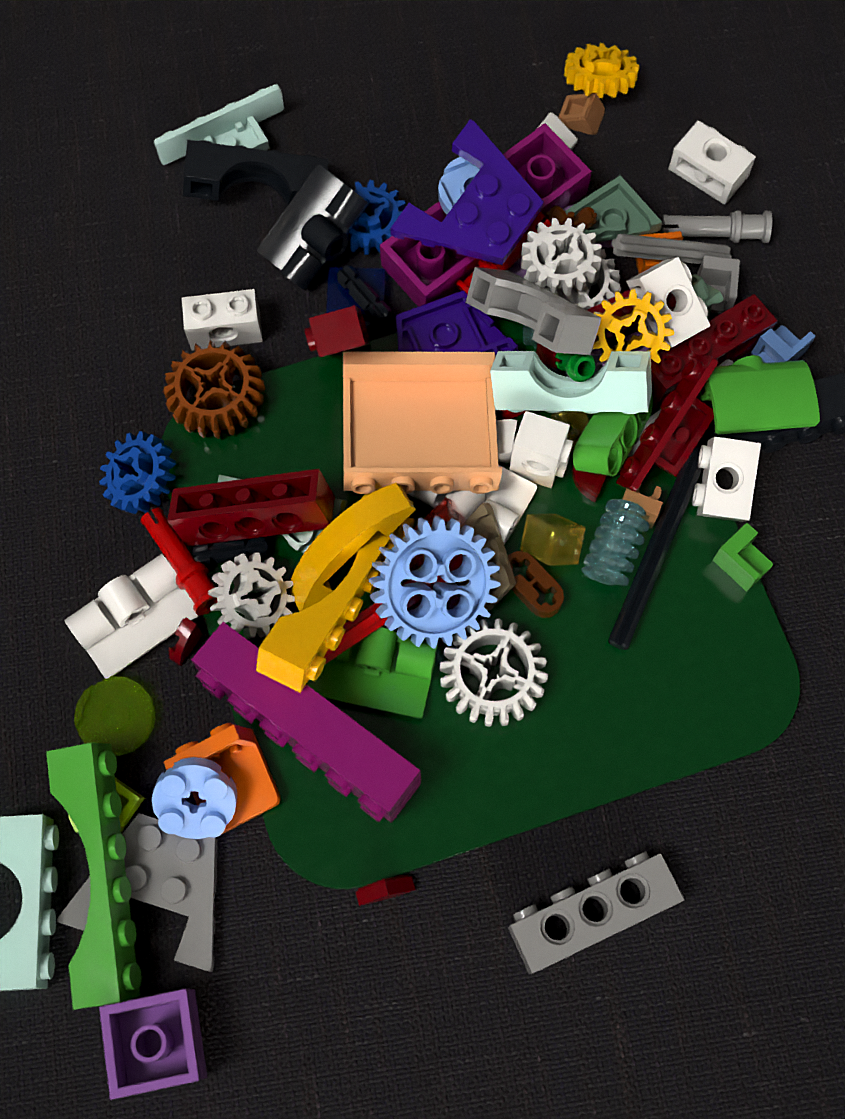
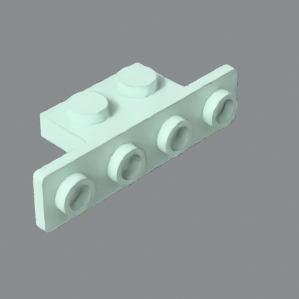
[154,84,284,165]

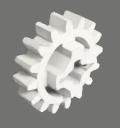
[521,218,602,296]
[208,552,295,639]

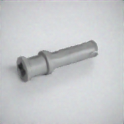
[662,210,772,243]

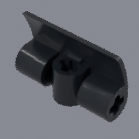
[257,165,370,291]

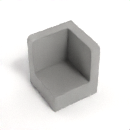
[697,255,740,314]

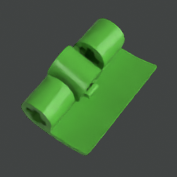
[696,355,820,434]
[307,627,438,718]

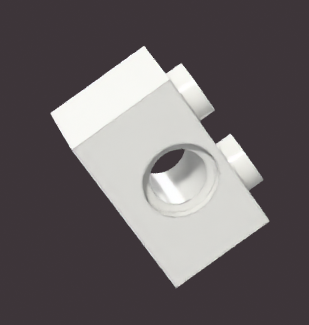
[669,121,756,205]
[626,257,711,347]
[182,289,263,350]
[509,411,573,488]
[692,437,761,522]

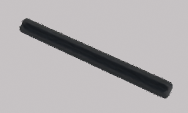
[608,445,702,650]

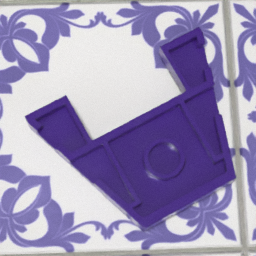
[390,119,544,265]
[396,291,519,357]

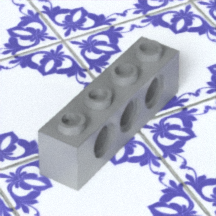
[508,851,684,975]

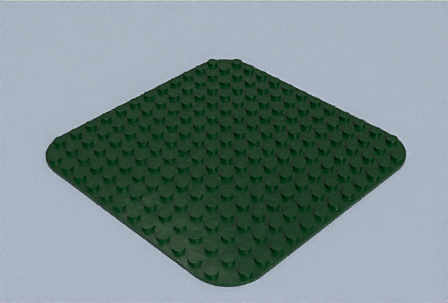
[162,284,800,889]

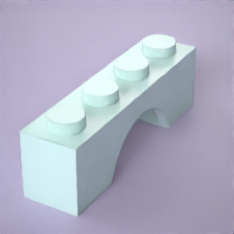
[490,351,652,414]
[0,814,59,991]

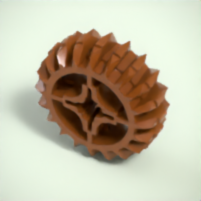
[163,340,265,439]

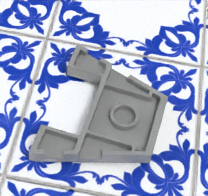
[57,813,218,972]

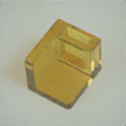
[520,514,586,566]

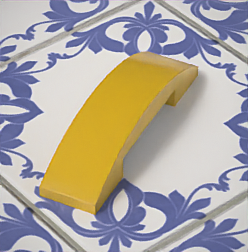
[288,482,416,611]

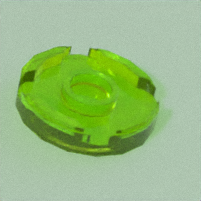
[74,676,156,756]

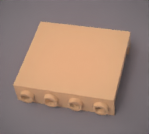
[343,352,502,494]

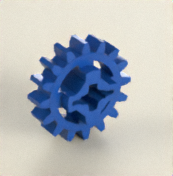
[347,180,405,255]
[99,431,176,514]

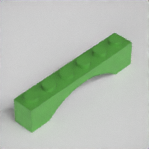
[46,743,141,1010]

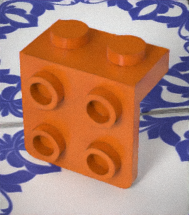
[163,723,281,835]

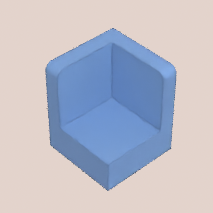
[751,325,816,363]

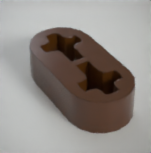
[508,551,564,618]

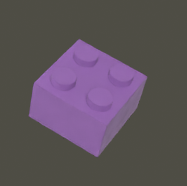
[99,989,207,1100]

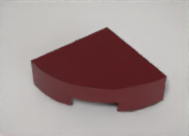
[572,462,607,502]
[169,617,203,666]
[356,875,415,906]

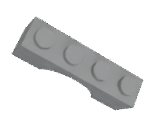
[465,267,602,355]

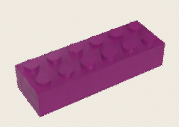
[380,123,592,307]
[191,622,421,823]

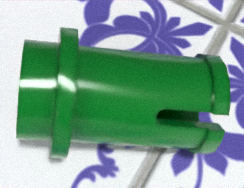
[555,353,595,382]

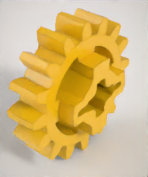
[564,43,639,98]
[592,288,674,364]

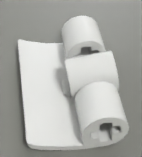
[408,465,537,544]
[64,554,200,679]

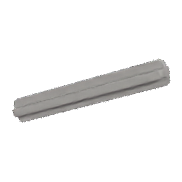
[611,234,732,264]

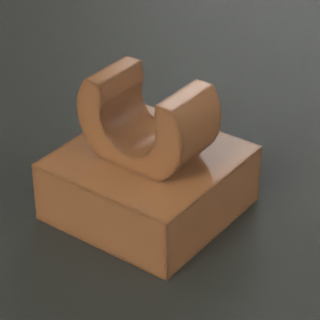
[616,484,663,529]

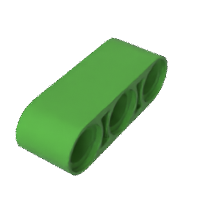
[573,394,653,476]

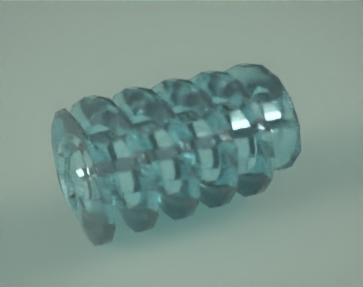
[581,499,650,586]

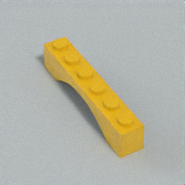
[256,491,415,693]

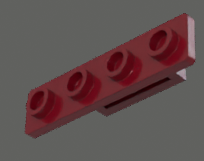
[616,355,719,491]

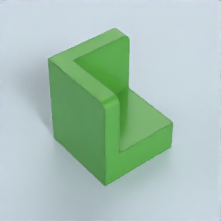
[713,523,773,592]

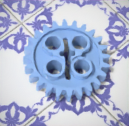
[369,516,500,648]

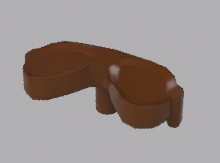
[546,206,597,229]

